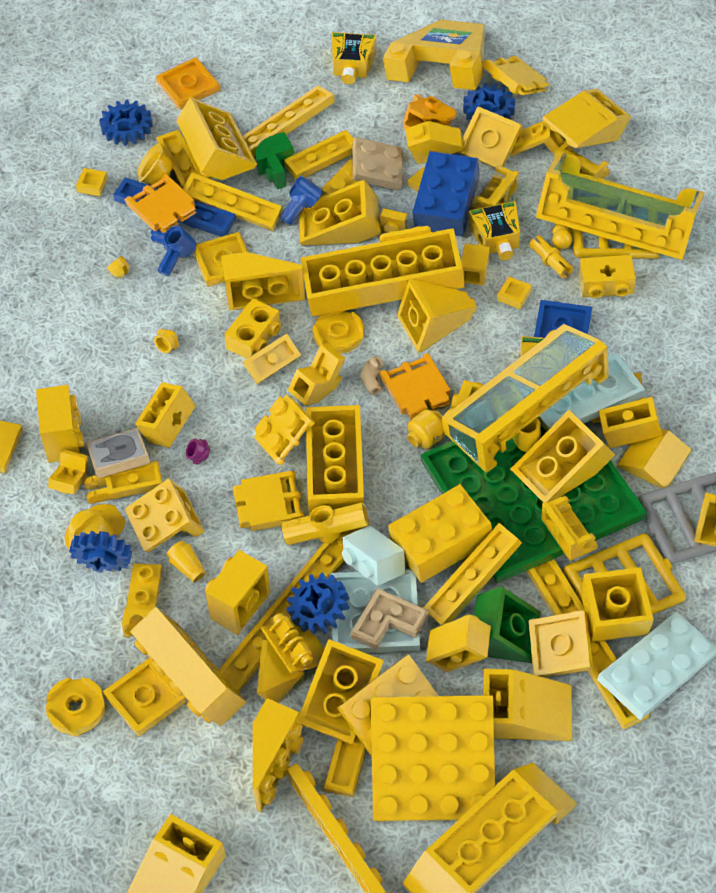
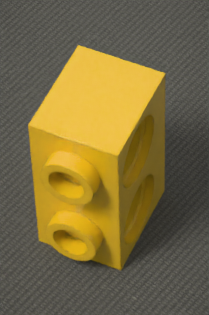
[224,298,281,359]

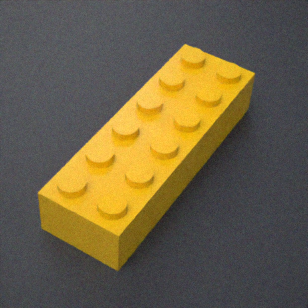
[300,228,465,317]

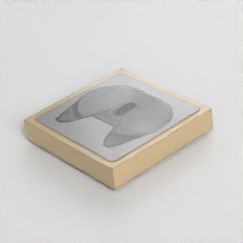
[86,428,150,478]

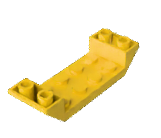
[403,762,577,893]

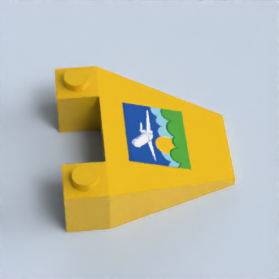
[382,20,485,90]

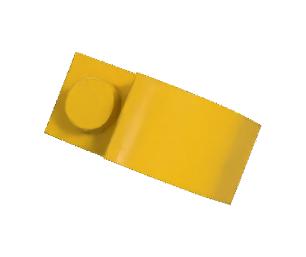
[288,343,346,406]

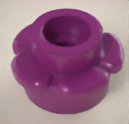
[186,438,210,465]

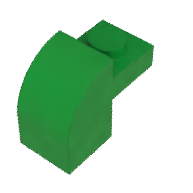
[255,132,294,190]

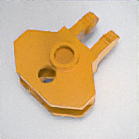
[403,94,457,130]

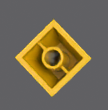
[397,280,477,353]

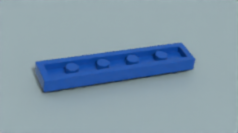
[113,177,236,237]

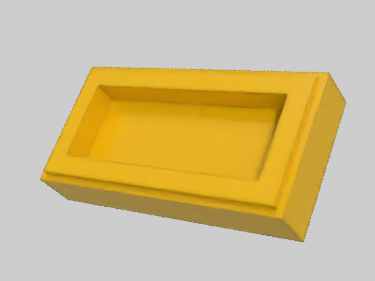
[324,737,366,798]

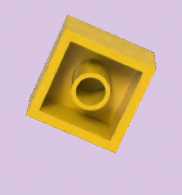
[36,384,85,463]
[205,550,271,635]
[580,567,654,642]

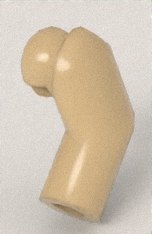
[360,356,383,395]

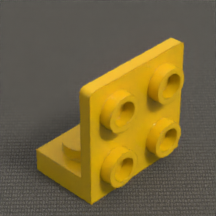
[125,478,205,553]

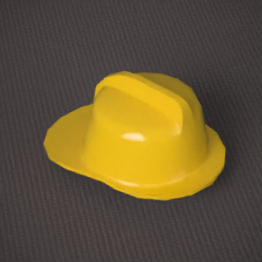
[137,143,174,186]
[64,504,126,549]

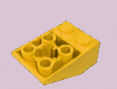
[542,88,632,148]
[483,669,572,741]
[253,698,304,813]
[127,814,226,893]

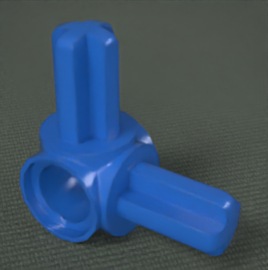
[280,176,322,225]
[150,226,196,276]

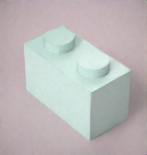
[342,525,405,586]

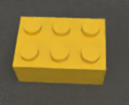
[388,484,492,583]

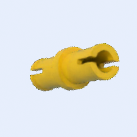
[529,235,573,279]

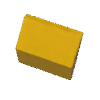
[617,429,692,488]

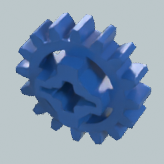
[463,83,515,120]
[99,99,153,146]
[69,531,132,572]
[287,573,350,635]

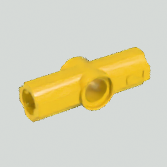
[282,502,369,545]

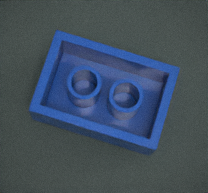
[412,151,480,237]

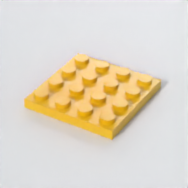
[371,695,495,821]

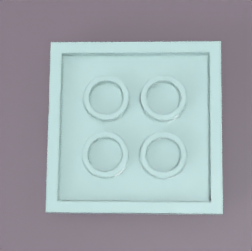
[330,570,420,653]

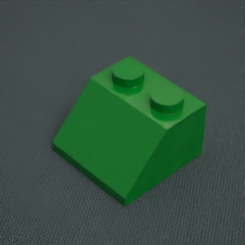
[474,587,541,663]

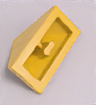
[257,639,305,703]

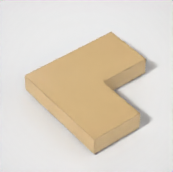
[350,588,429,650]

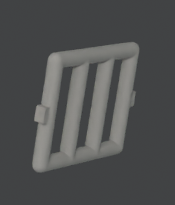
[638,472,716,564]

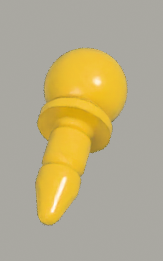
[552,223,572,250]

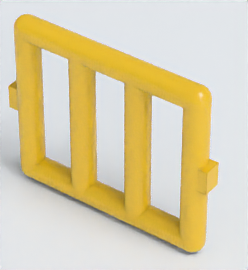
[570,198,661,259]
[564,533,686,615]

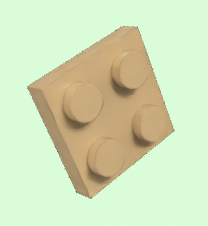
[353,137,403,190]

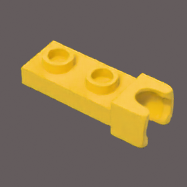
[122,563,162,638]

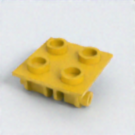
[261,613,324,674]

